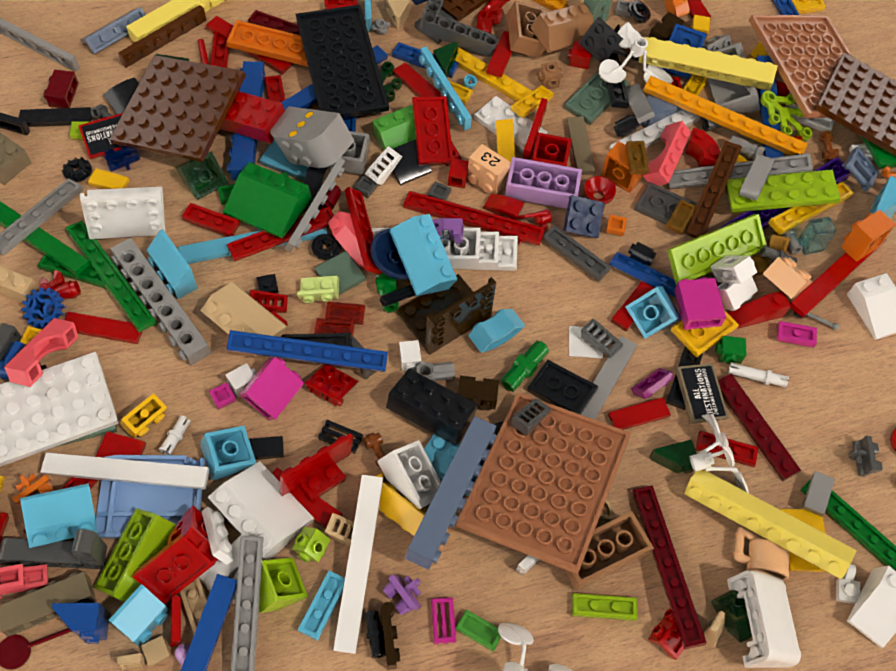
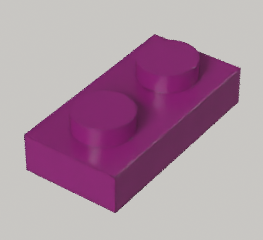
[631,368,674,399]

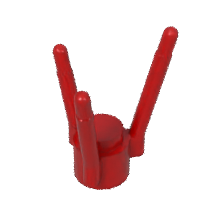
[510,209,552,244]

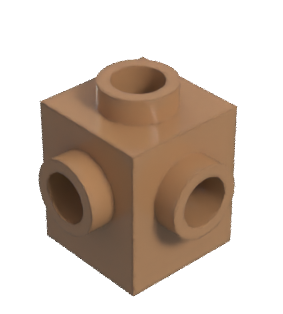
[538,62,563,89]

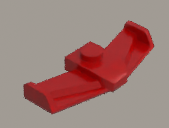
[476,0,510,34]

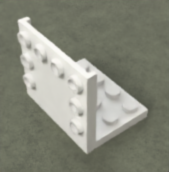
[80,187,166,239]

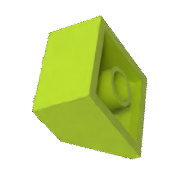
[259,557,308,613]

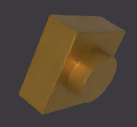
[768,234,790,254]

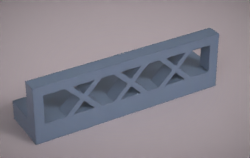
[80,7,145,54]

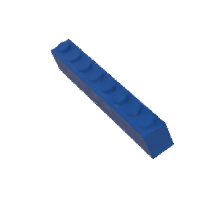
[227,61,265,181]

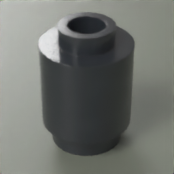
[613,114,640,138]
[628,242,657,266]

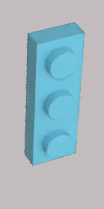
[298,571,345,641]

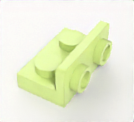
[297,276,339,303]

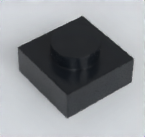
[256,274,279,293]

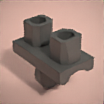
[848,436,883,477]

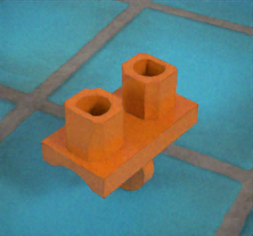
[12,473,54,505]

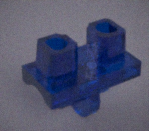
[104,145,141,172]

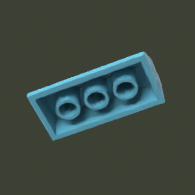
[389,214,457,296]

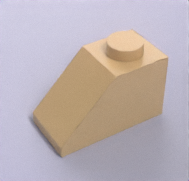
[385,0,411,30]

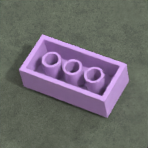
[505,157,582,209]

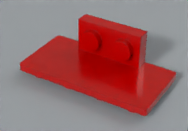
[280,433,353,502]

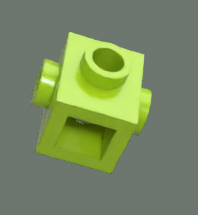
[292,527,331,563]

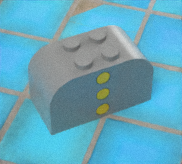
[270,106,355,168]

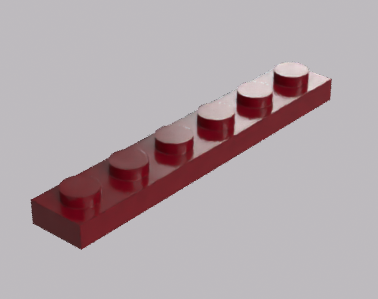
[718,373,801,482]

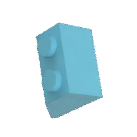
[625,286,681,339]
[200,426,256,481]
[109,584,170,647]

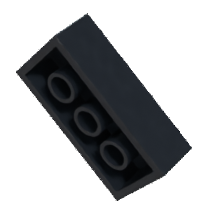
[386,368,478,445]

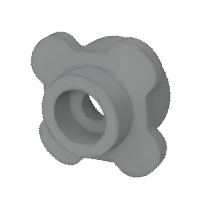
[371,19,390,35]

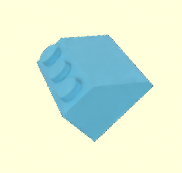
[147,229,198,299]
[20,484,97,548]

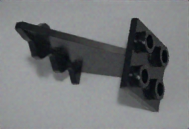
[578,17,639,63]

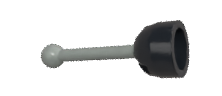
[793,311,839,330]

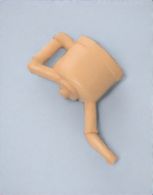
[733,526,831,580]

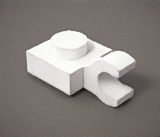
[836,564,860,604]

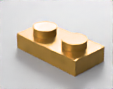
[625,141,649,174]

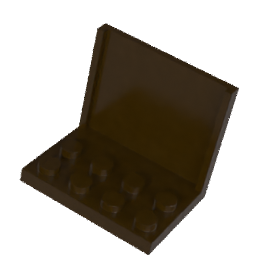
[397,274,496,355]

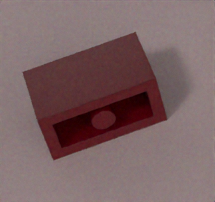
[44,69,79,108]

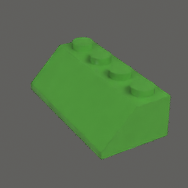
[372,96,433,151]

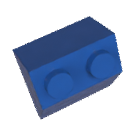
[52,603,110,644]

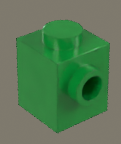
[715,336,747,364]

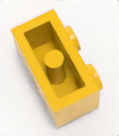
[120,393,167,439]

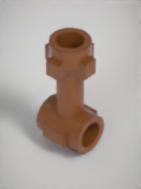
[819,131,839,161]
[363,432,386,470]

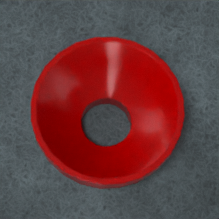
[584,176,616,205]

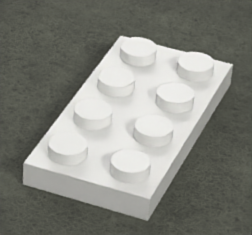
[474,96,548,154]

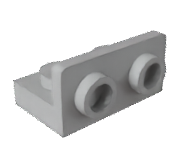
[702,34,732,51]

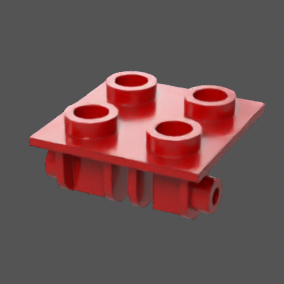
[305,364,359,406]

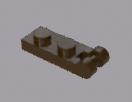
[381,602,400,670]

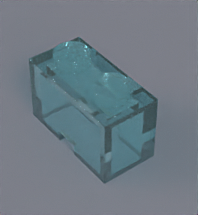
[798,217,837,255]

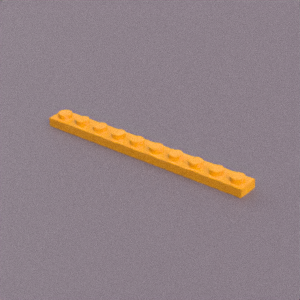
[643,75,808,156]

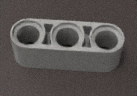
[739,154,775,201]

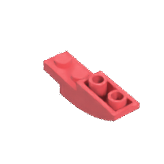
[0,564,48,599]

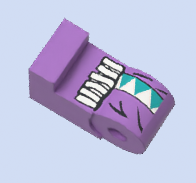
[432,218,464,243]

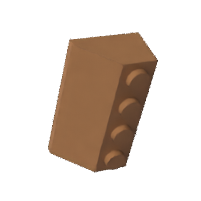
[530,3,593,53]

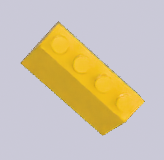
[376,472,457,536]

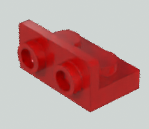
[648,608,684,660]

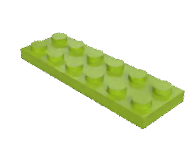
[726,170,841,213]
[667,214,766,285]

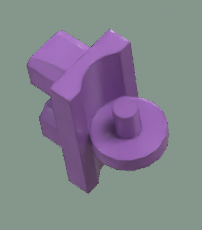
[383,574,422,615]

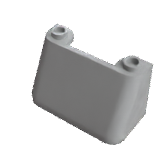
[708,42,760,113]

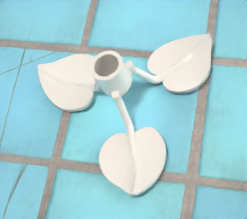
[599,22,673,84]
[689,414,749,493]
[498,623,573,671]

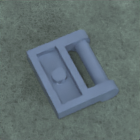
[842,147,879,191]

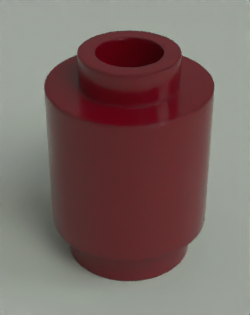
[319,185,341,210]

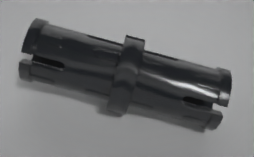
[364,611,386,659]

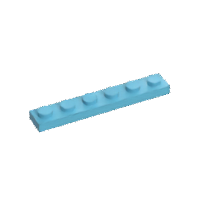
[419,46,472,131]

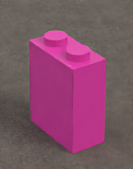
[674,277,726,330]
[239,357,304,421]

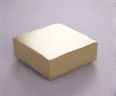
[141,636,171,667]
[117,653,146,670]

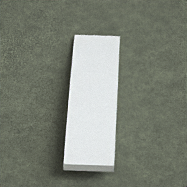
[372,228,518,271]

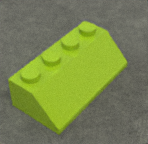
[93,508,176,602]

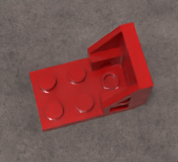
[133,505,218,604]

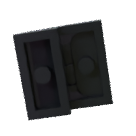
[103,77,139,114]
[388,139,431,186]

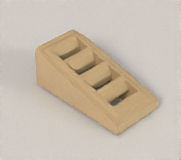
[324,513,354,546]
[703,611,725,647]

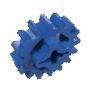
[21,287,66,329]

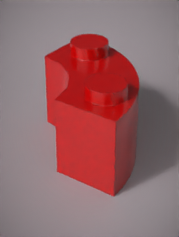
[685,127,721,168]

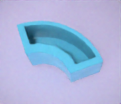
[468,309,525,353]

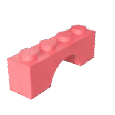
[642,121,691,186]
[4,318,79,387]

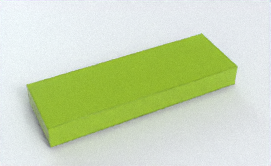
[572,593,638,621]

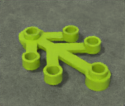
[760,91,812,142]

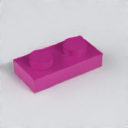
[776,321,817,348]

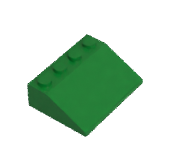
[223,162,313,238]

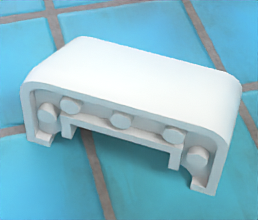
[727,570,801,668]

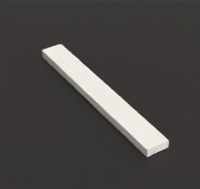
[41,453,210,489]
[333,475,383,654]

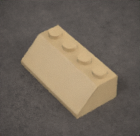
[200,282,287,358]

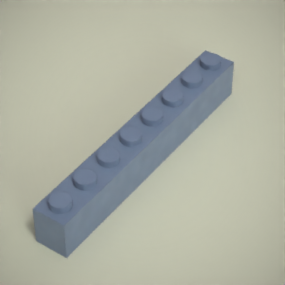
[405,416,497,570]

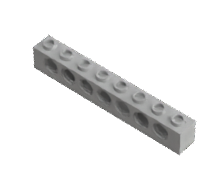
[111,237,211,365]

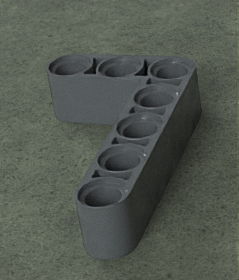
[419,0,498,57]
[0,529,108,569]

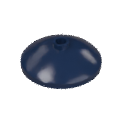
[370,228,409,280]

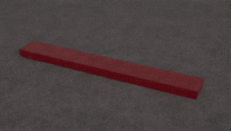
[632,485,707,650]

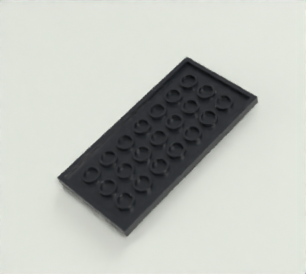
[295,5,389,118]

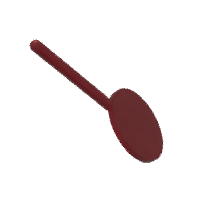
[0,628,72,670]

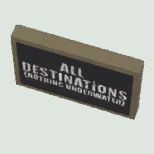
[675,363,729,424]

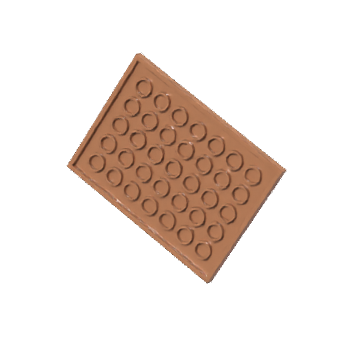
[748,15,852,118]
[456,393,631,574]

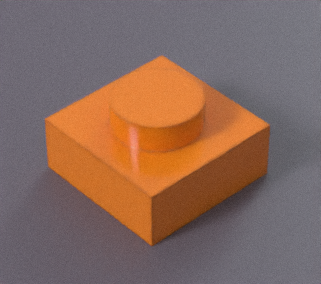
[606,214,627,236]

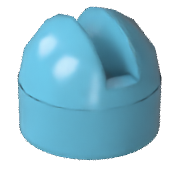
[463,74,477,89]

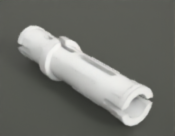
[728,362,789,388]

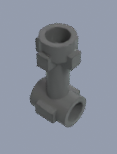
[91,104,117,119]

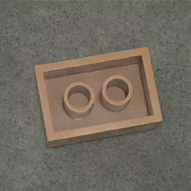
[507,0,545,58]

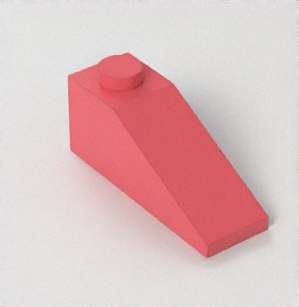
[328,211,364,269]

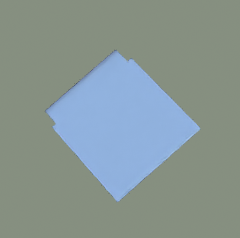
[96,455,205,539]

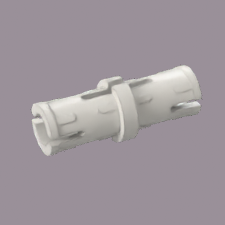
[158,415,191,455]

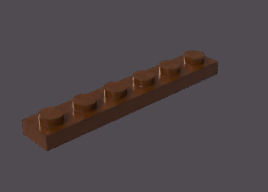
[118,5,207,68]
[686,141,742,238]

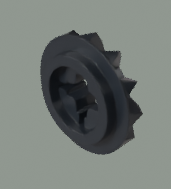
[627,0,651,23]
[62,157,92,182]
[311,234,341,260]

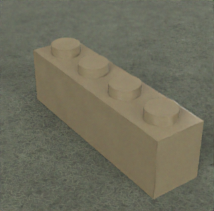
[0,572,97,637]

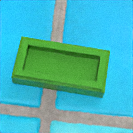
[455,609,501,652]

